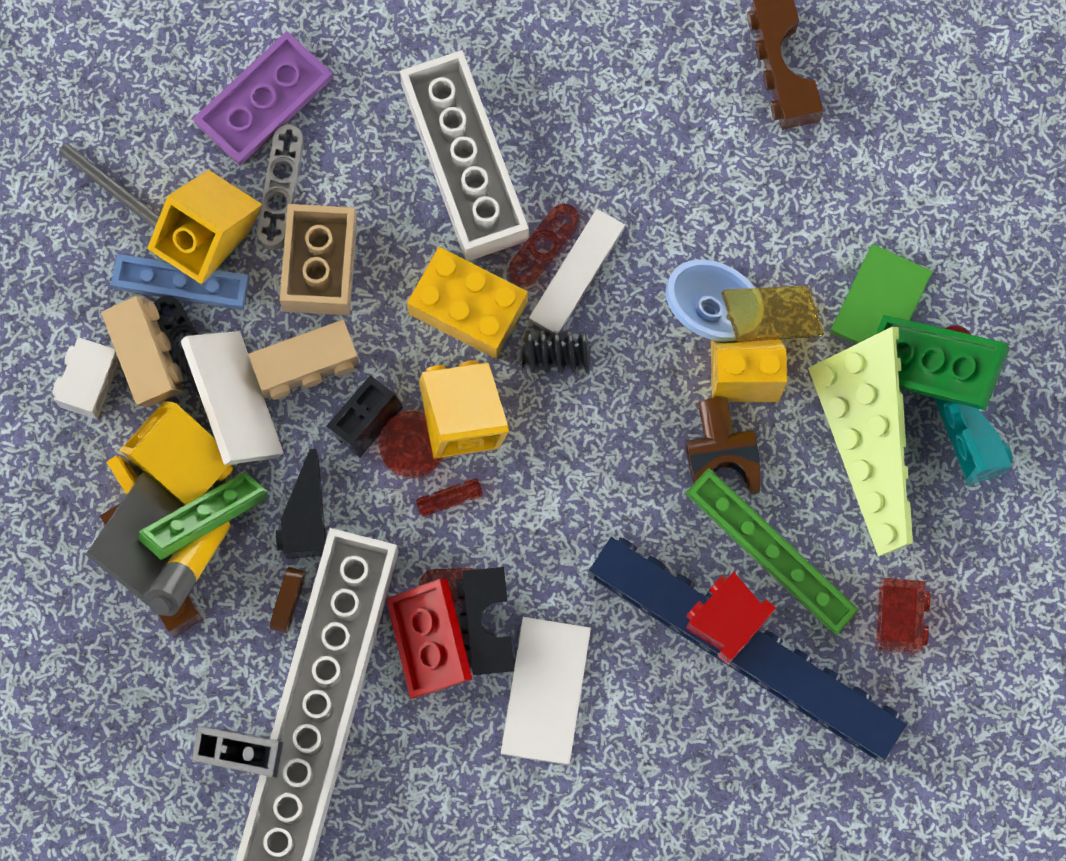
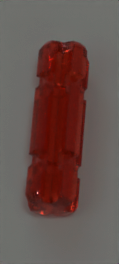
[416,478,482,517]

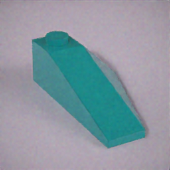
[934,398,1013,486]

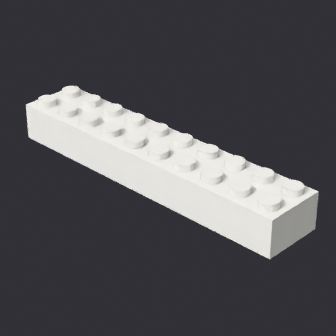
[236,528,399,861]

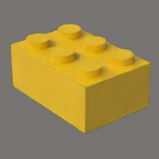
[407,247,528,359]

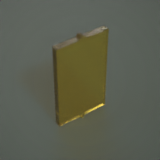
[721,286,824,342]

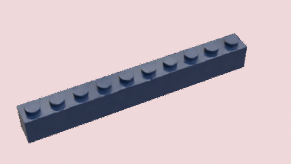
[588,537,907,763]

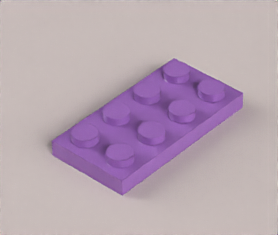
[193,31,334,166]

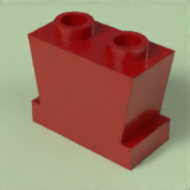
[686,571,776,665]

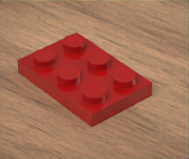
[386,579,473,699]

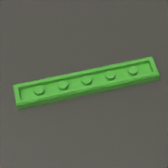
[684,468,859,635]

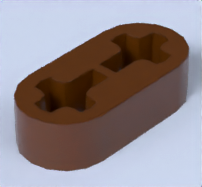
[270,567,306,633]

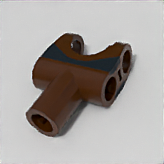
[685,397,760,495]

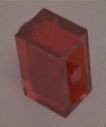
[876,578,931,655]

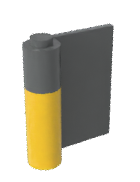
[85,472,230,616]

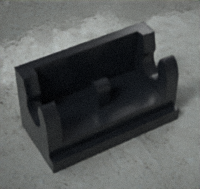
[326,375,403,458]

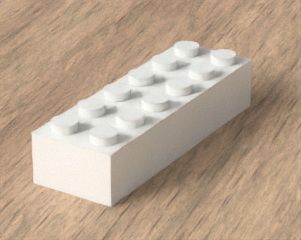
[400,50,529,261]

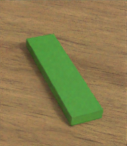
[138,472,267,560]

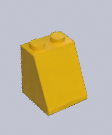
[147,170,262,284]
[711,336,787,402]
[419,360,509,459]
[119,401,234,505]

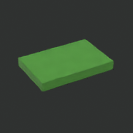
[829,244,933,345]

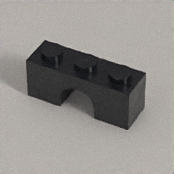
[456,567,514,675]

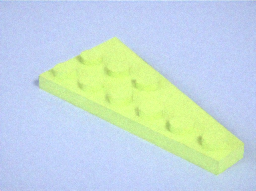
[808,327,913,556]

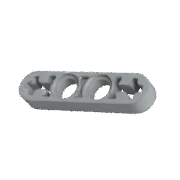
[257,124,304,250]

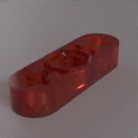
[509,203,579,287]

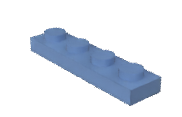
[111,254,250,310]

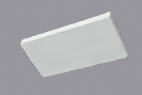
[181,331,284,465]
[501,617,591,766]

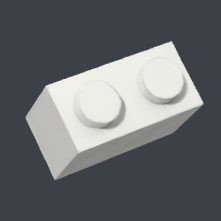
[53,337,120,420]

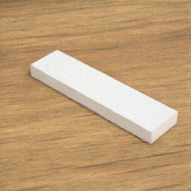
[529,209,625,334]

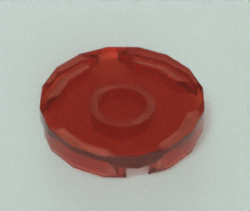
[378,411,443,479]

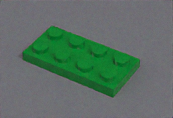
[876,315,1010,411]

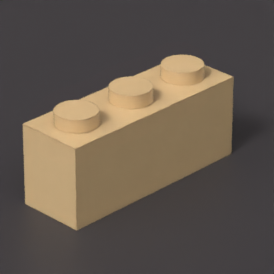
[101,296,184,407]
[248,319,359,400]

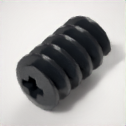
[522,330,590,374]

